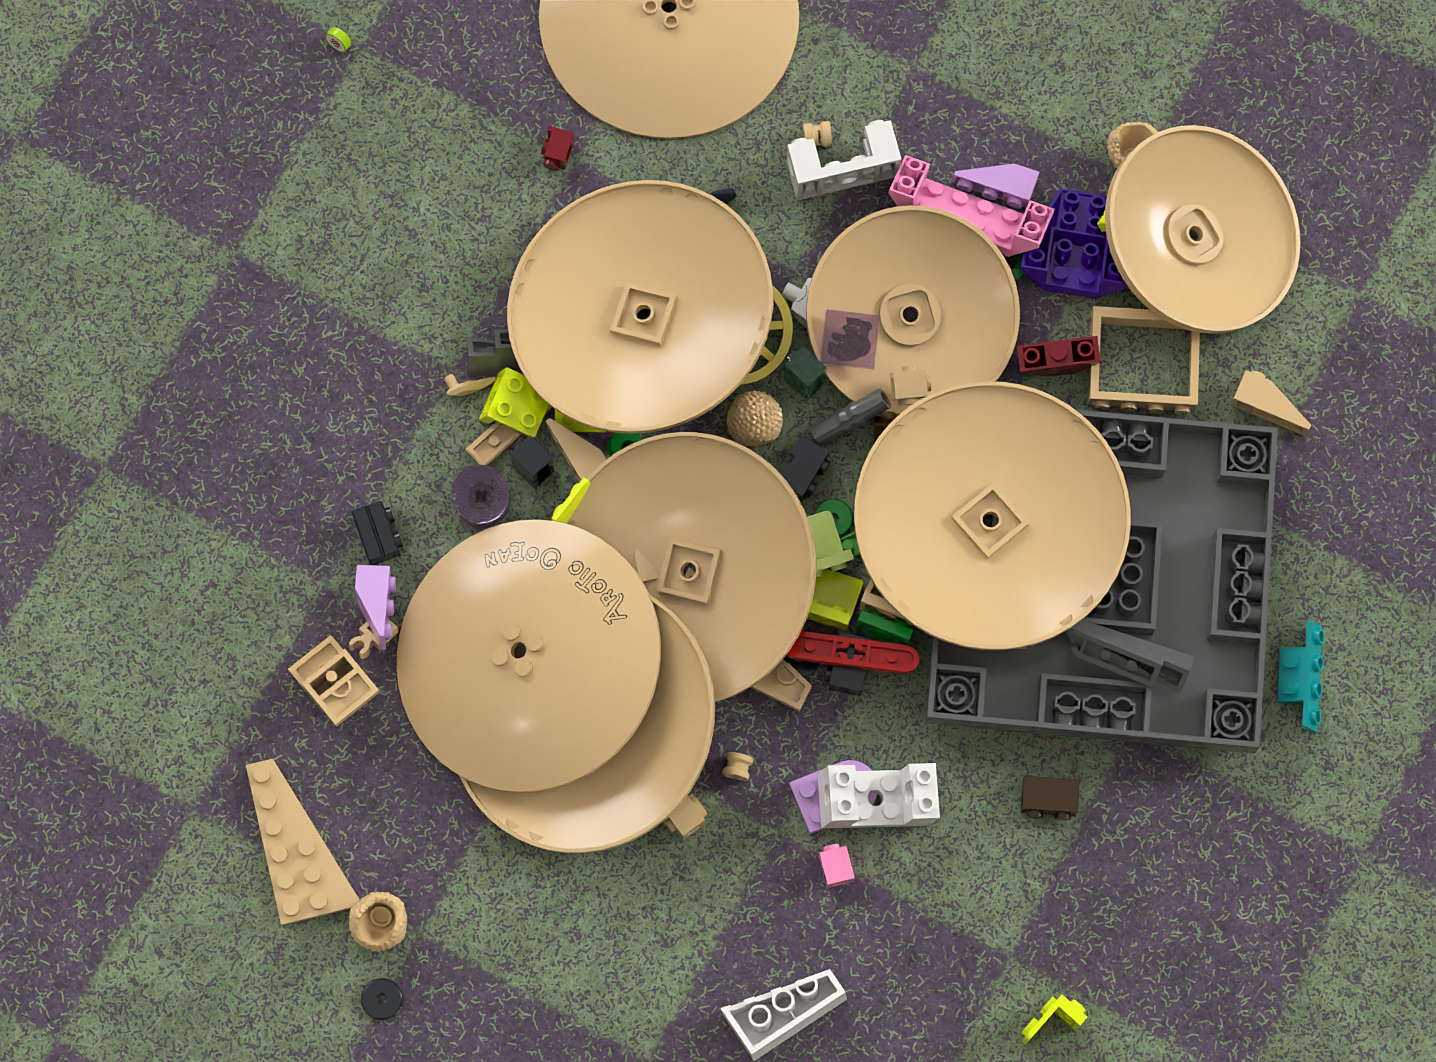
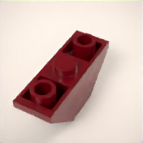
[1017,336,1101,377]

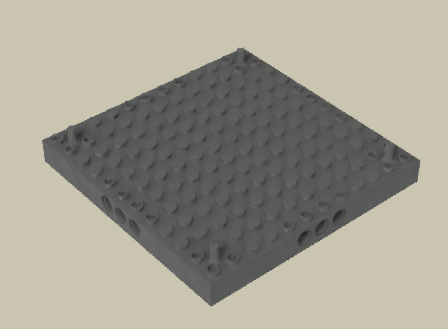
[925,410,1278,754]

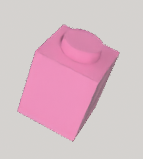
[819,844,855,888]

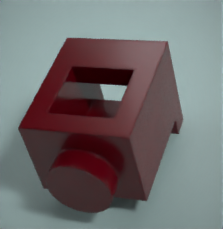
[541,126,575,170]

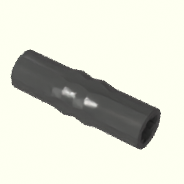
[811,388,891,446]

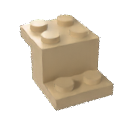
[288,635,380,727]

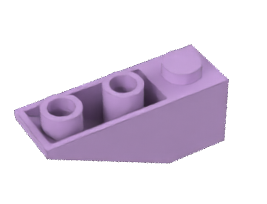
[953,164,1039,209]
[355,565,396,650]

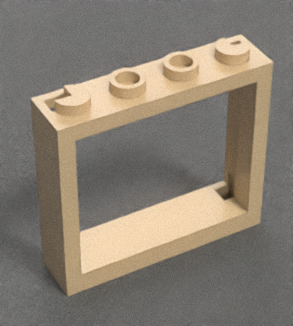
[1088,306,1200,415]

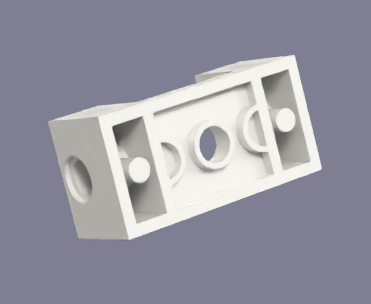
[786,120,901,200]
[818,763,940,828]

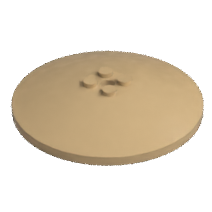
[1105,125,1300,334]
[806,205,1020,414]

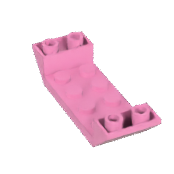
[888,155,1055,257]

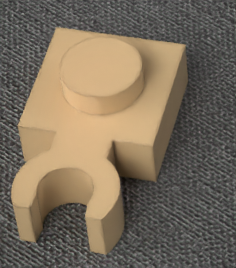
[349,619,398,659]

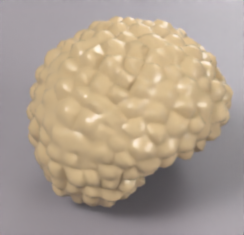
[1107,122,1159,168]
[726,390,783,447]
[349,892,407,952]

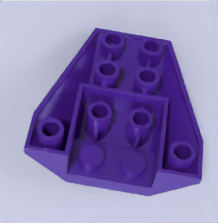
[1021,188,1127,299]

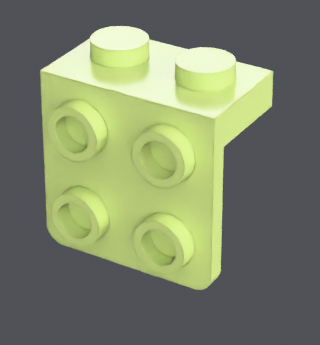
[807,511,854,577]

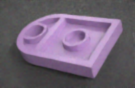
[789,760,878,834]

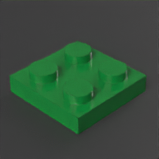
[856,610,913,646]

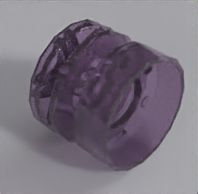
[451,465,510,528]

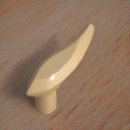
[444,374,496,396]

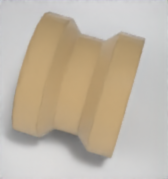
[722,752,754,781]

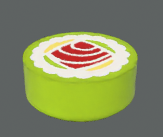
[325,27,351,53]

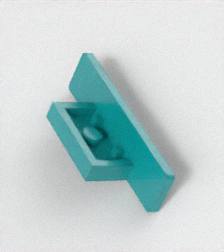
[1278,621,1325,733]

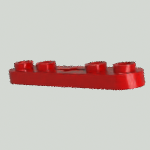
[786,631,919,674]

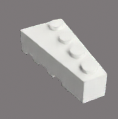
[721,969,847,1061]

